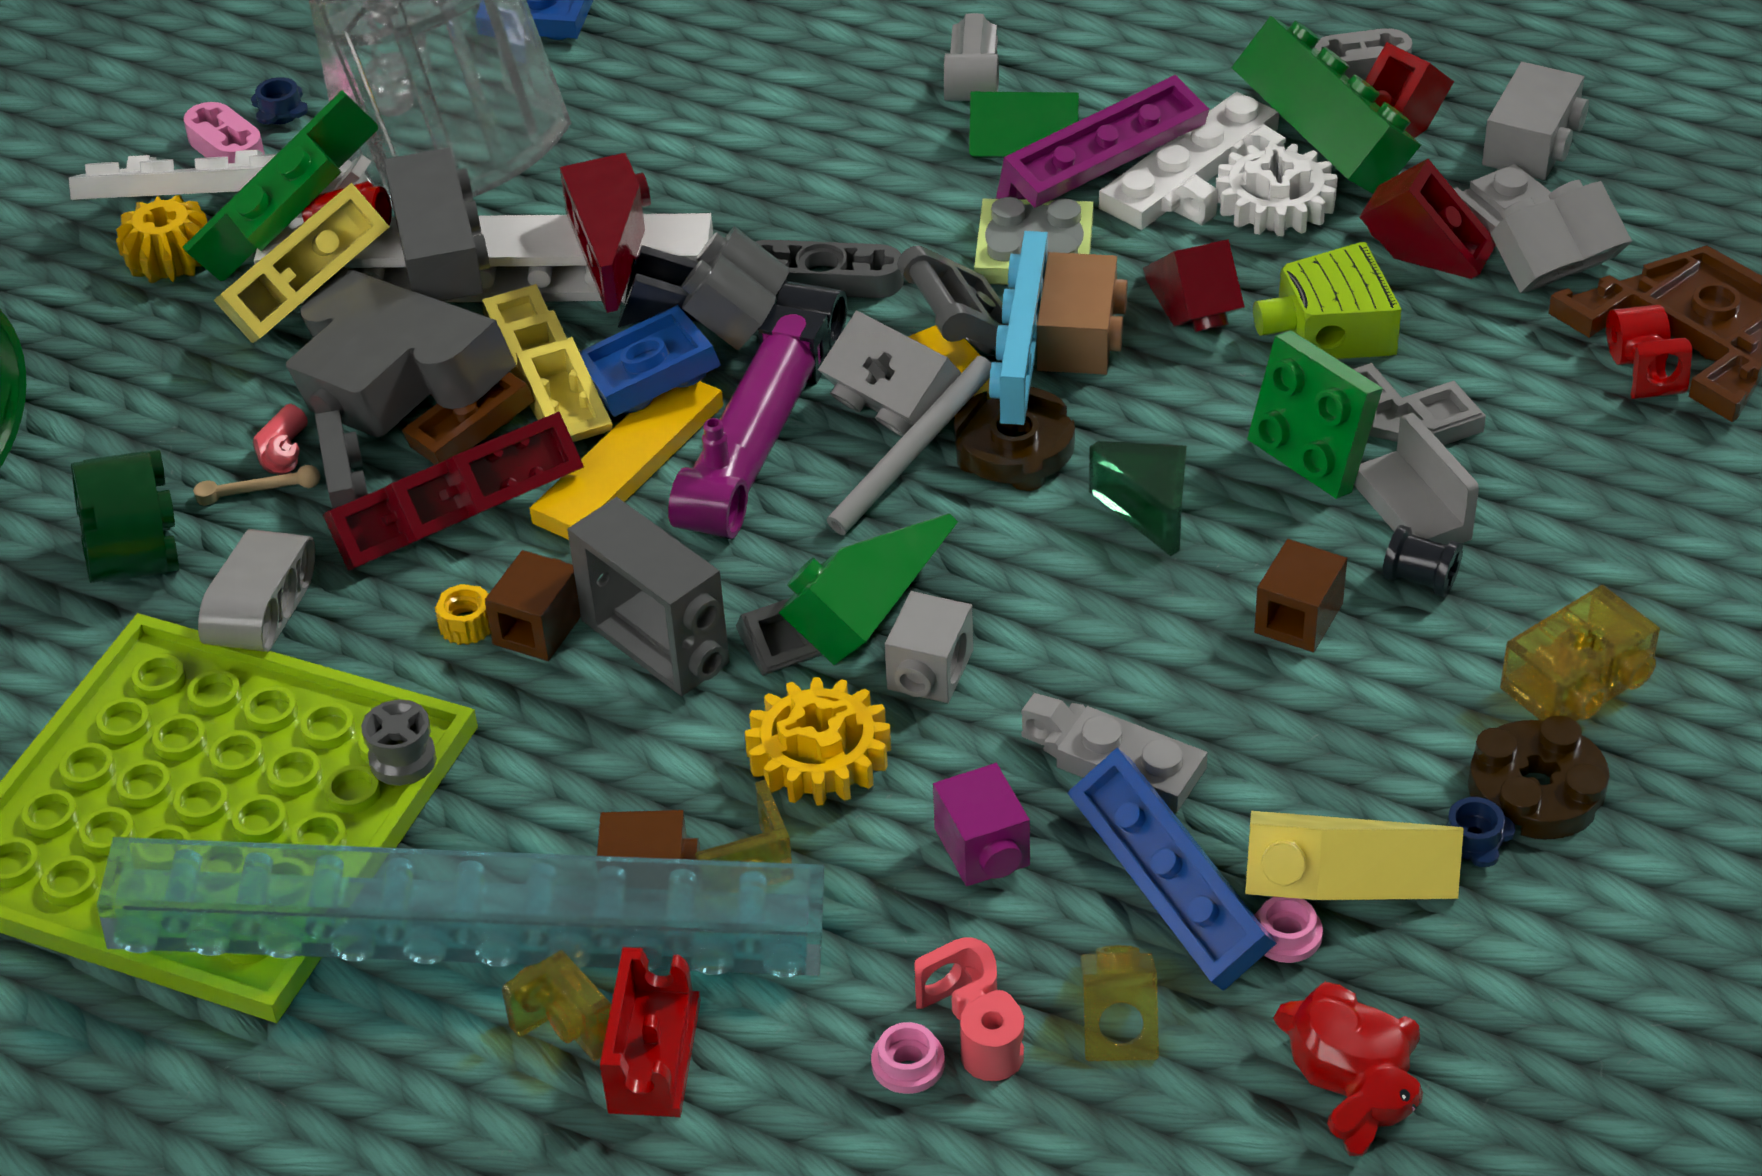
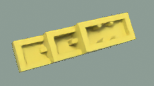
[482,284,612,442]

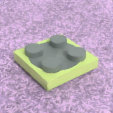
[974,197,1093,285]

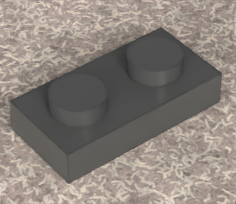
[315,410,368,509]

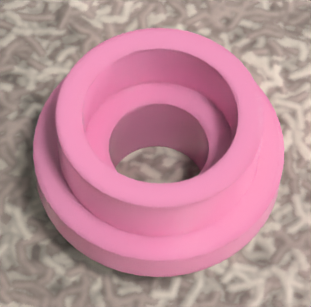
[1255,897,1323,963]
[871,1022,945,1094]

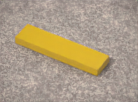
[529,381,724,540]

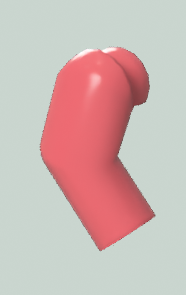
[253,404,308,475]

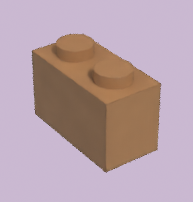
[1037,252,1128,375]

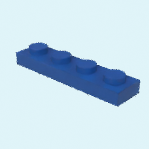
[1067,747,1277,991]

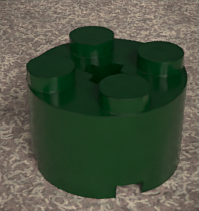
[71,449,179,583]

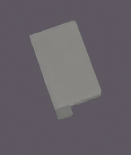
[1354,412,1479,545]

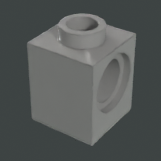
[885,591,973,704]

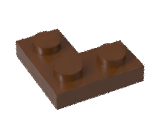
[402,372,535,465]

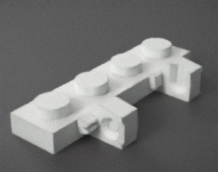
[1099,91,1286,230]
[69,150,276,200]

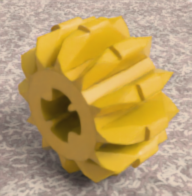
[116,195,208,283]

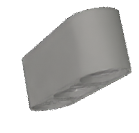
[198,529,315,652]

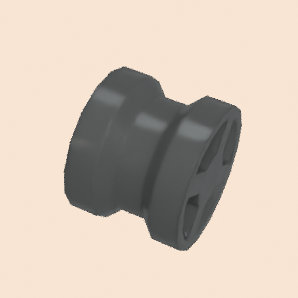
[361,699,437,786]

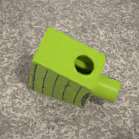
[1253,242,1402,359]

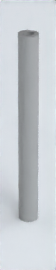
[827,356,991,535]

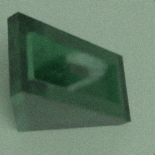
[1089,441,1187,556]

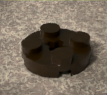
[954,387,1075,491]
[1468,715,1610,840]

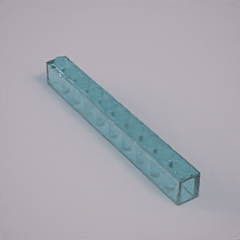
[97,837,824,978]

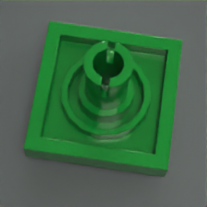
[1247,330,1383,499]

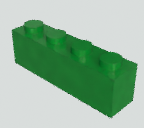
[1231,16,1421,194]

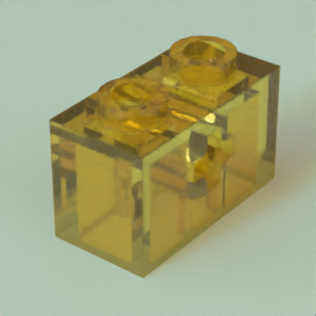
[1500,584,1660,721]

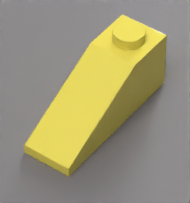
[214,182,390,343]
[1245,811,1463,900]

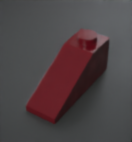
[560,153,651,313]

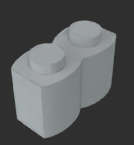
[1490,179,1632,293]

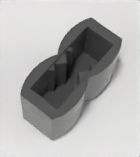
[681,226,789,351]

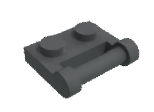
[897,246,1009,354]

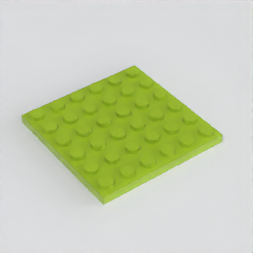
[0,613,478,1023]

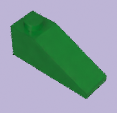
[778,513,958,665]

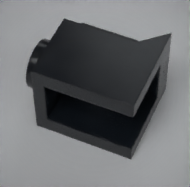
[618,245,701,328]

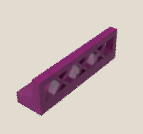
[996,75,1209,208]

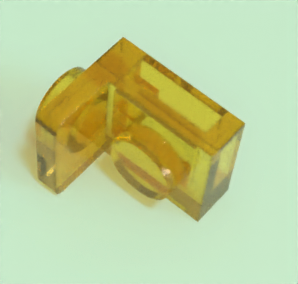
[502,949,611,1062]

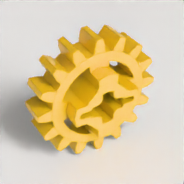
[745,677,891,806]

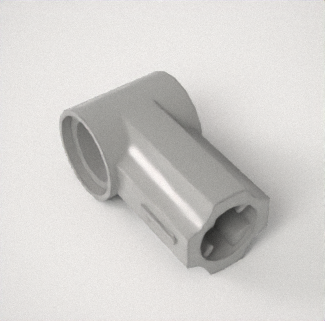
[944,13,999,101]

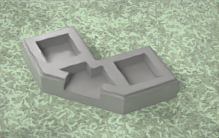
[1354,363,1486,445]

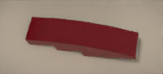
[323,412,584,571]

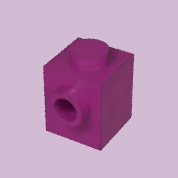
[933,762,1030,887]

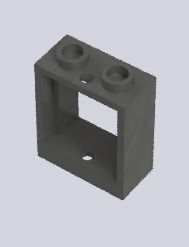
[568,497,730,696]

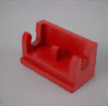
[600,947,701,1117]

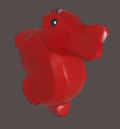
[1273,981,1423,1156]

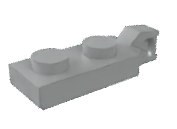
[1021,693,1208,813]

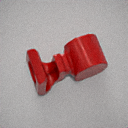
[1606,304,1692,399]

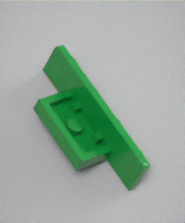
[183,90,379,281]

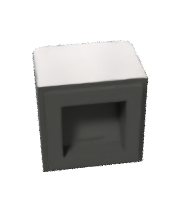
[736,598,822,676]

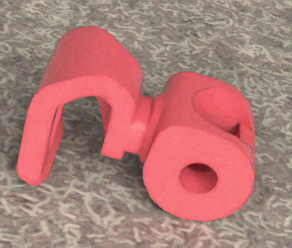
[915,937,1024,1081]

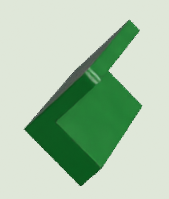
[969,91,1080,158]

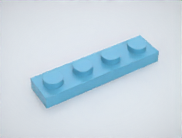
[989,231,1048,425]

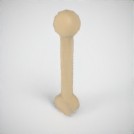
[193,465,320,506]

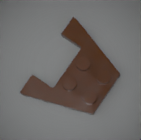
[1548,245,1762,422]

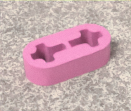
[184,102,265,164]

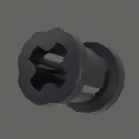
[1382,525,1463,597]

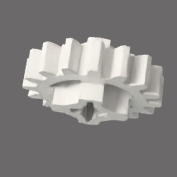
[1216,142,1338,236]

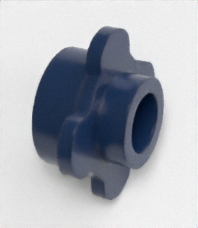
[251,77,308,125]
[1446,797,1515,867]

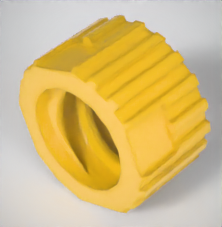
[435,584,491,645]

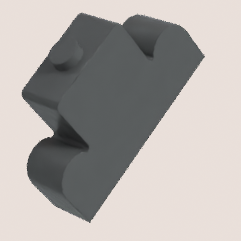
[286,267,516,437]

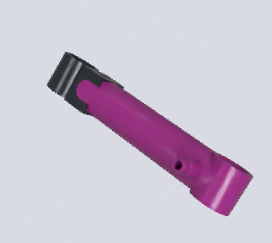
[668,281,848,539]

